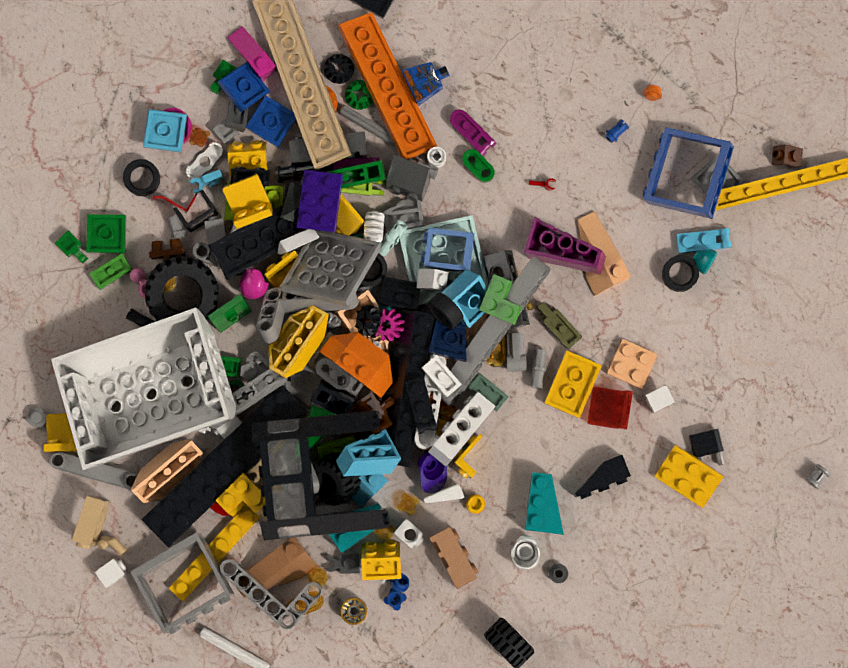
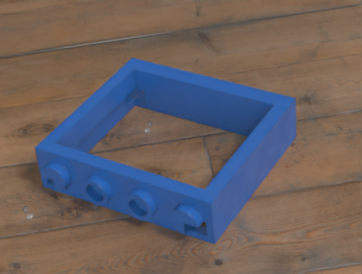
[643,127,734,219]

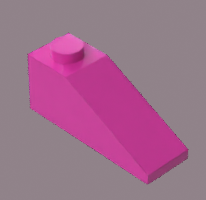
[227,26,277,81]

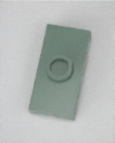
[467,373,509,412]

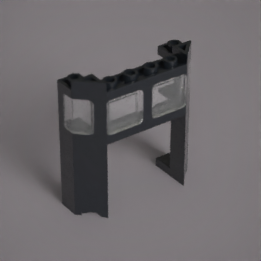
[252,410,390,540]

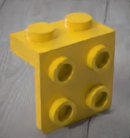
[227,140,268,180]
[454,434,483,479]

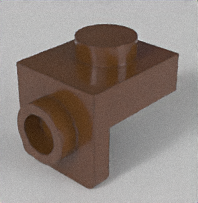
[772,144,803,168]

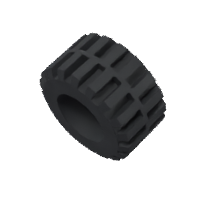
[313,452,361,506]
[484,617,535,668]

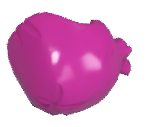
[239,268,269,299]

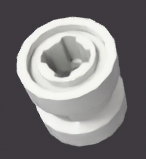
[427,147,446,168]

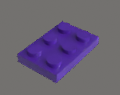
[297,170,343,233]

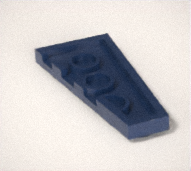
[428,280,467,362]

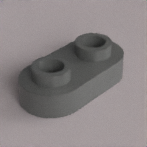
[316,358,351,390]

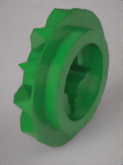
[345,79,373,110]

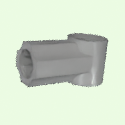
[506,333,526,372]

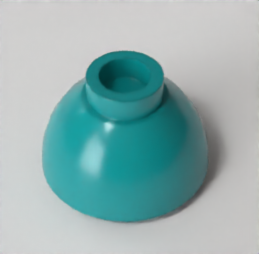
[693,249,718,275]

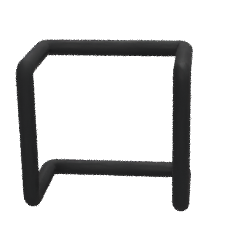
[173,190,218,232]

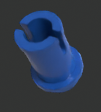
[604,119,629,143]

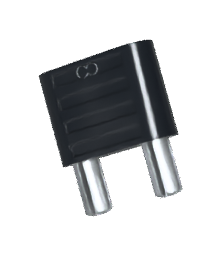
[689,429,725,466]

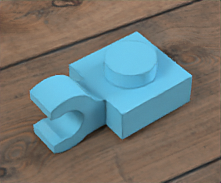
[190,170,224,194]

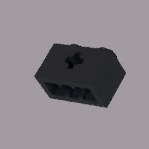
[311,379,355,414]

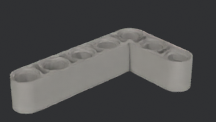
[257,287,359,343]
[220,559,323,629]

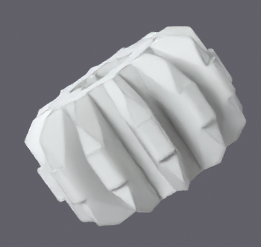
[364,211,385,243]

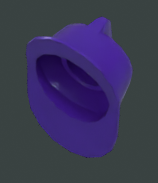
[417,450,447,494]

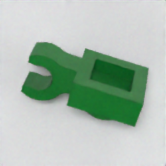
[210,60,237,94]
[55,230,88,263]

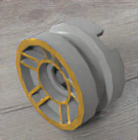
[340,597,368,625]

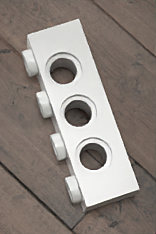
[428,392,496,466]

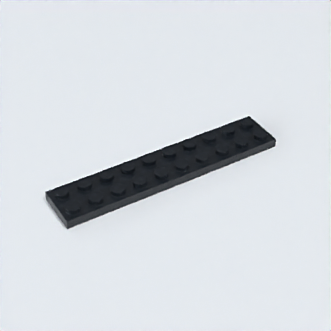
[141,385,309,548]

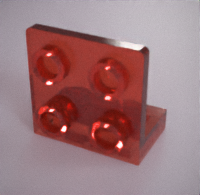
[587,386,633,430]

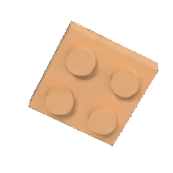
[607,339,658,390]

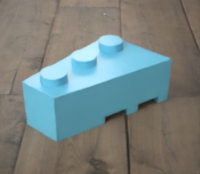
[336,429,401,476]

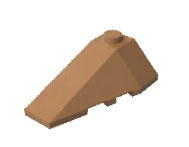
[237,537,318,597]

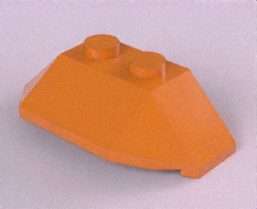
[319,332,393,398]

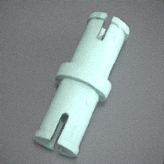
[379,220,408,256]

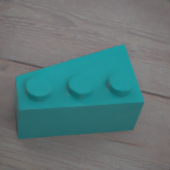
[524,472,564,535]

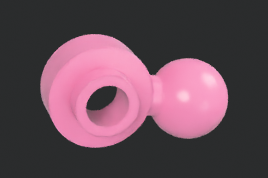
[130,268,147,299]

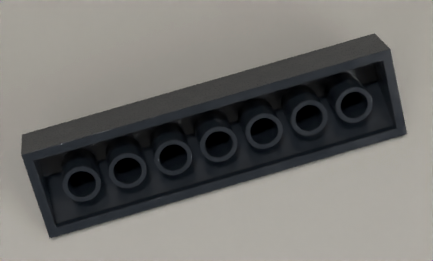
[381,309,434,467]

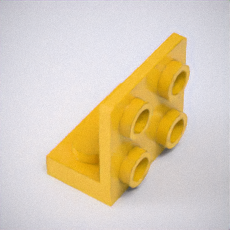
[223,174,273,229]
[265,250,298,288]
[44,413,77,453]
[361,540,401,580]

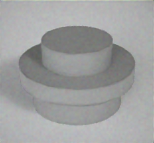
[27,408,47,427]

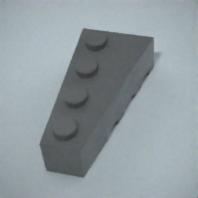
[289,131,367,165]

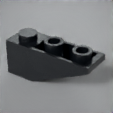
[574,455,631,499]

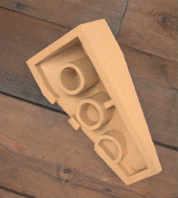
[578,211,631,296]

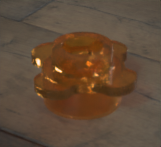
[189,128,210,147]

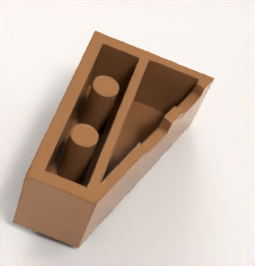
[429,527,479,589]

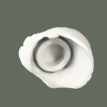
[510,535,540,570]

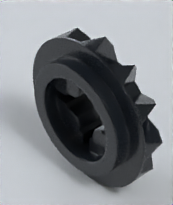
[324,53,354,84]
[354,305,381,336]

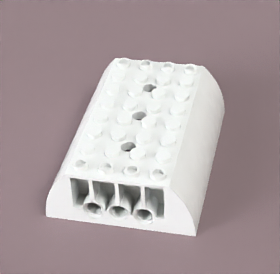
[51,308,236,470]

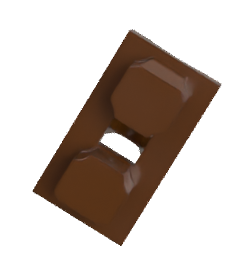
[149,239,186,261]

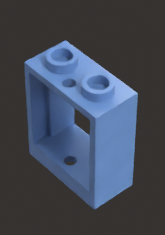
[421,228,474,273]

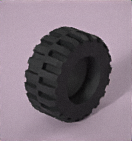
[145,255,219,321]

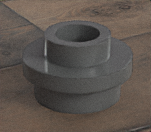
[549,564,568,583]

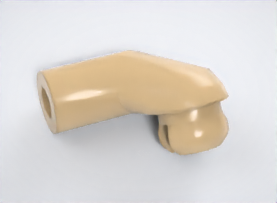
[97,536,127,555]

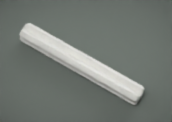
[199,628,270,668]

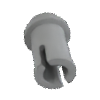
[167,215,186,239]

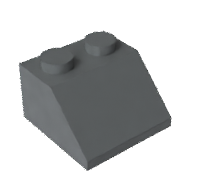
[386,155,430,202]

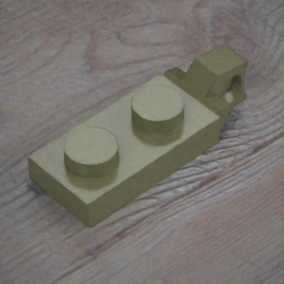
[536,302,582,350]

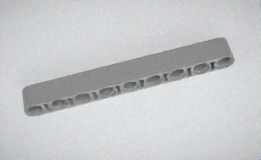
[441,257,551,406]

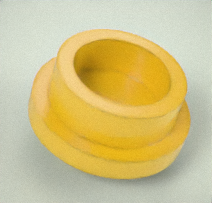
[466,494,485,514]

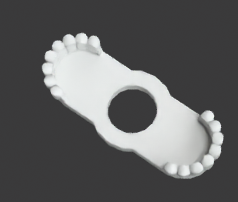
[186,142,223,179]

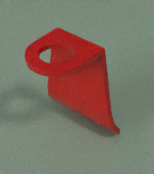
[150,193,198,213]

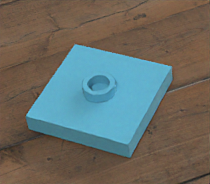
[143,109,187,153]

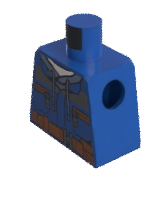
[402,62,450,106]

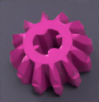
[375,308,405,341]

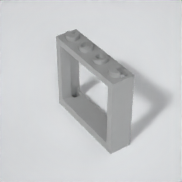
[131,532,234,634]

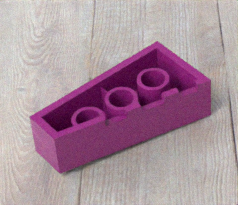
[524,216,606,275]

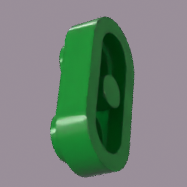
[462,149,495,183]

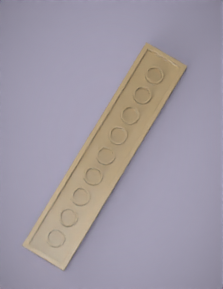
[252,0,351,170]

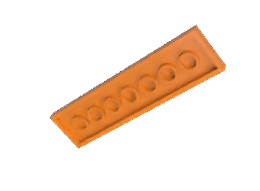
[338,12,438,160]

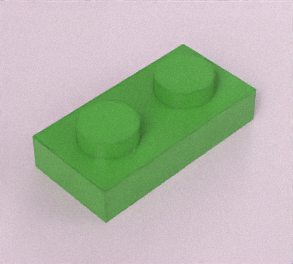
[89,253,132,290]

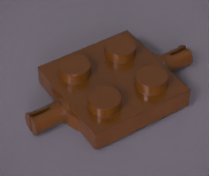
[339,392,395,441]

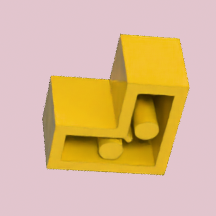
[215,473,266,517]

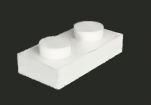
[421,355,462,398]

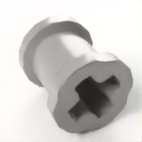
[805,464,831,490]

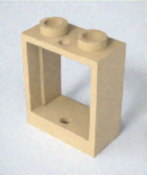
[72,496,111,549]

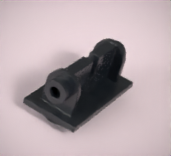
[230,167,270,188]

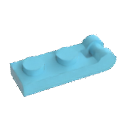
[676,228,732,254]

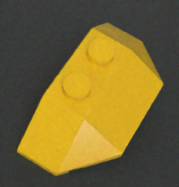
[268,305,329,378]

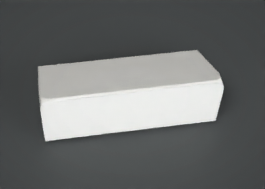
[278,229,319,255]

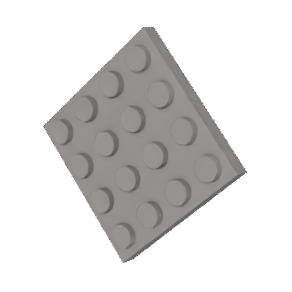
[280,230,381,307]

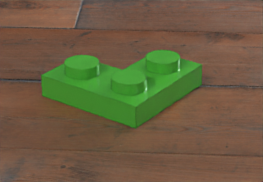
[479,274,522,325]

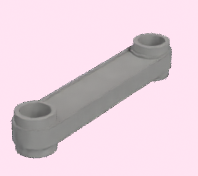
[50,452,138,490]

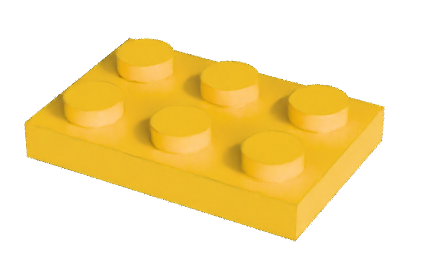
[544,350,602,418]
[654,444,724,508]

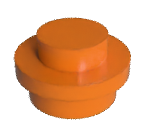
[643,85,662,101]

